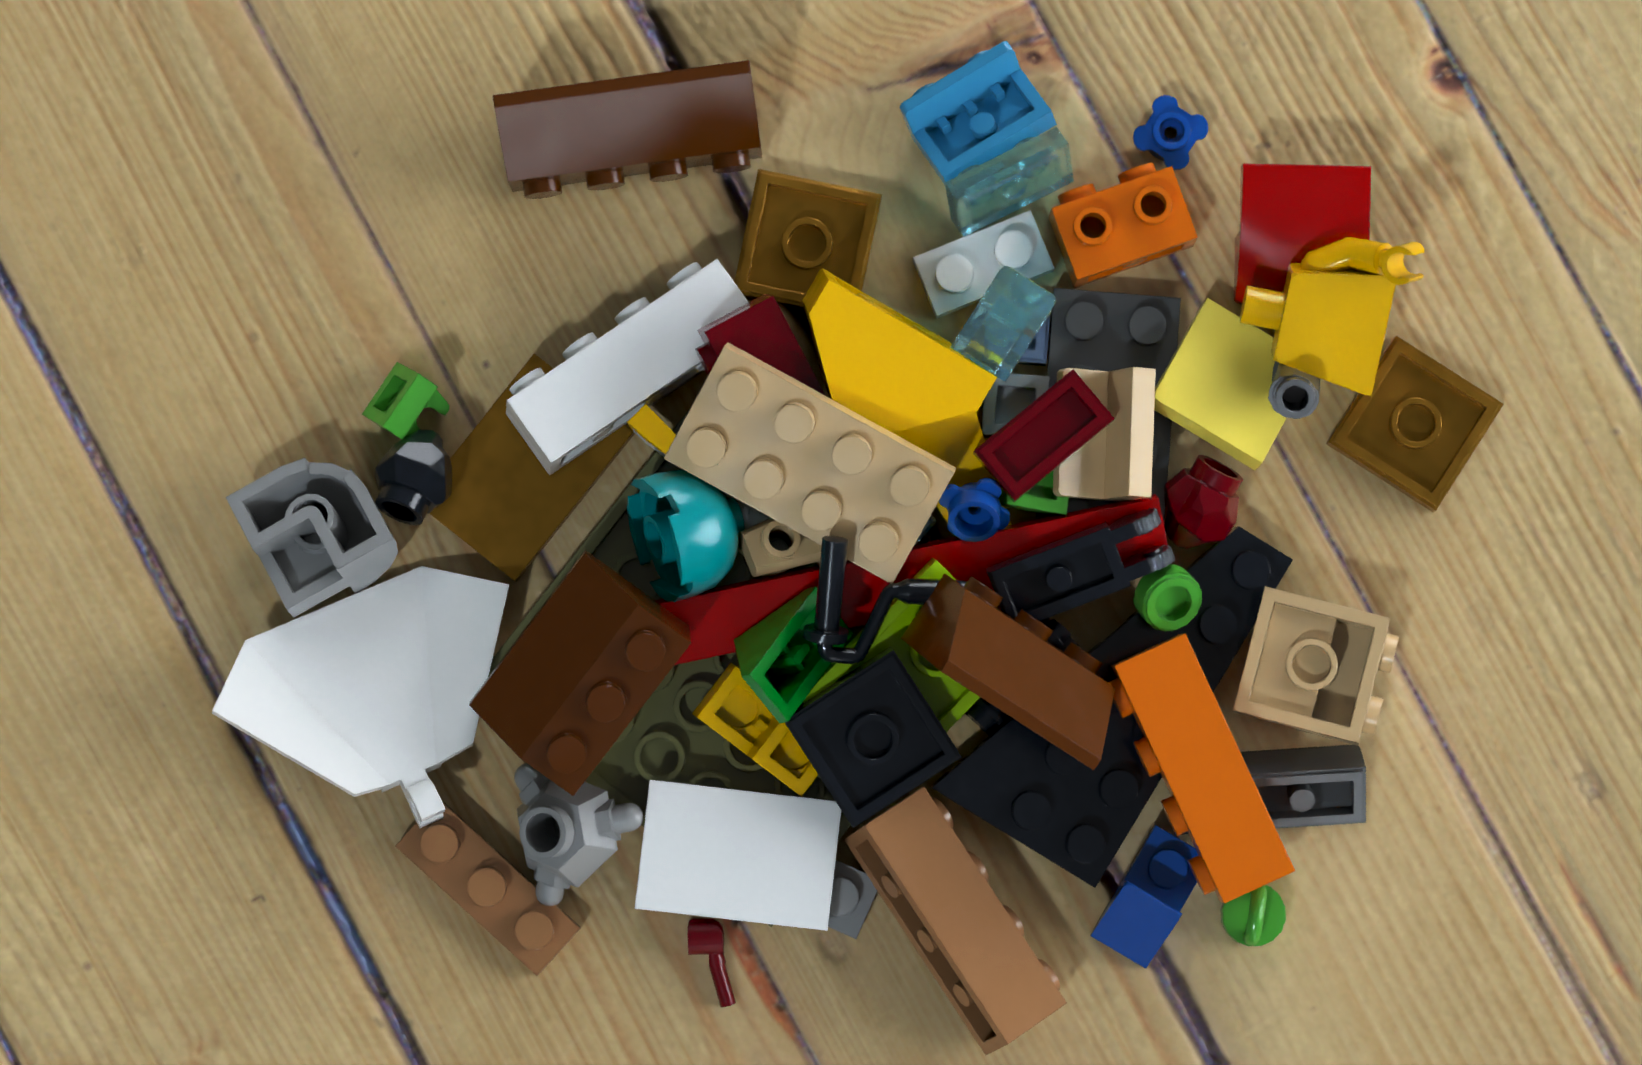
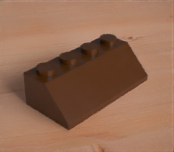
[493,60,762,199]

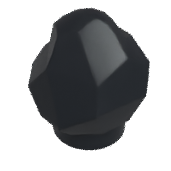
[375,429,452,525]

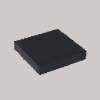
[785,647,962,828]

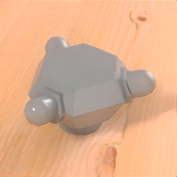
[514,763,643,906]

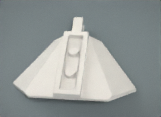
[212,566,509,828]

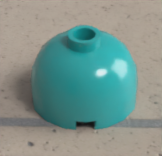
[627,470,744,602]

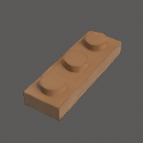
[395,801,581,976]

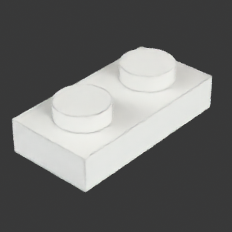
[913,210,1055,319]

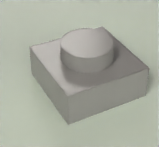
[981,372,1050,438]
[828,860,877,939]

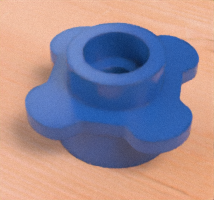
[1133,95,1208,171]
[939,478,1010,542]

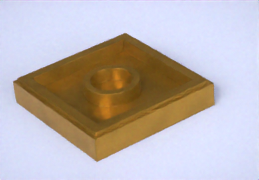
[734,169,882,310]
[1326,336,1504,512]

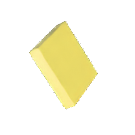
[1154,298,1286,471]

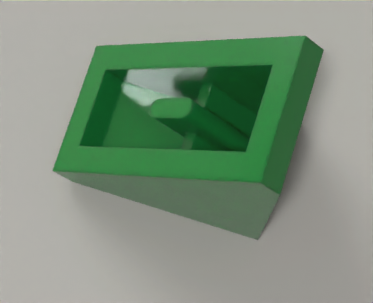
[734,586,853,723]

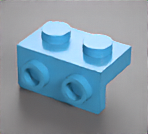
[900,41,1057,190]

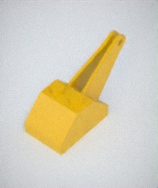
[802,268,1011,525]

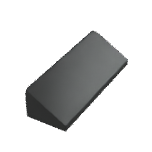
[1174,745,1366,835]

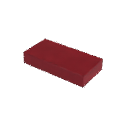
[973,369,1115,503]

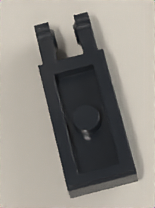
[985,508,1175,621]

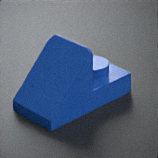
[1090,825,1198,968]

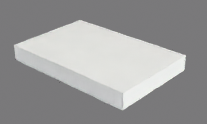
[634,780,841,931]

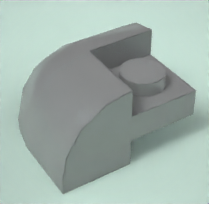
[226,458,398,618]

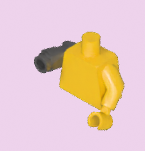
[1240,237,1425,419]

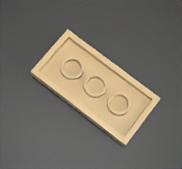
[664,342,956,584]

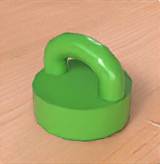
[1133,564,1202,632]
[1220,885,1286,946]

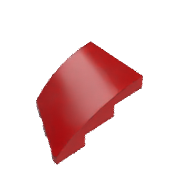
[1234,163,1371,305]

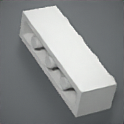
[506,259,749,475]

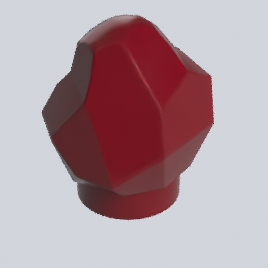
[1164,455,1243,549]

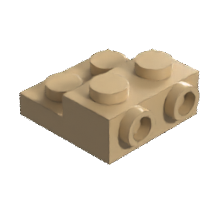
[1233,586,1399,746]

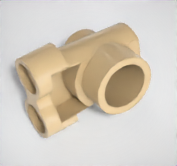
[738,518,847,577]

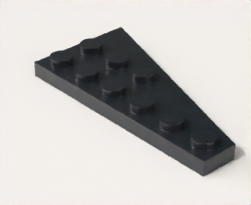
[930,526,1293,888]

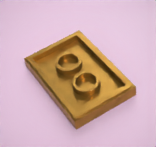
[429,353,635,582]

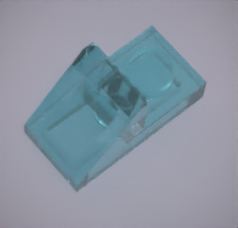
[950,266,1056,382]

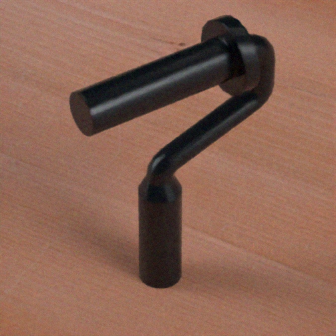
[803,536,967,664]

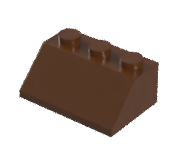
[469,550,691,796]
[901,573,1115,770]

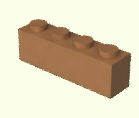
[844,787,1067,1055]

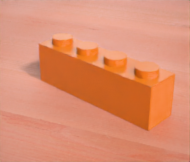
[1108,633,1295,904]

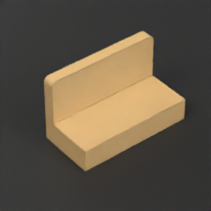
[1053,367,1156,502]

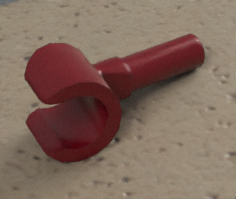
[688,919,736,1007]

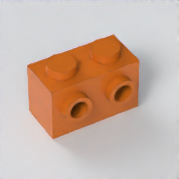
[1048,163,1198,288]

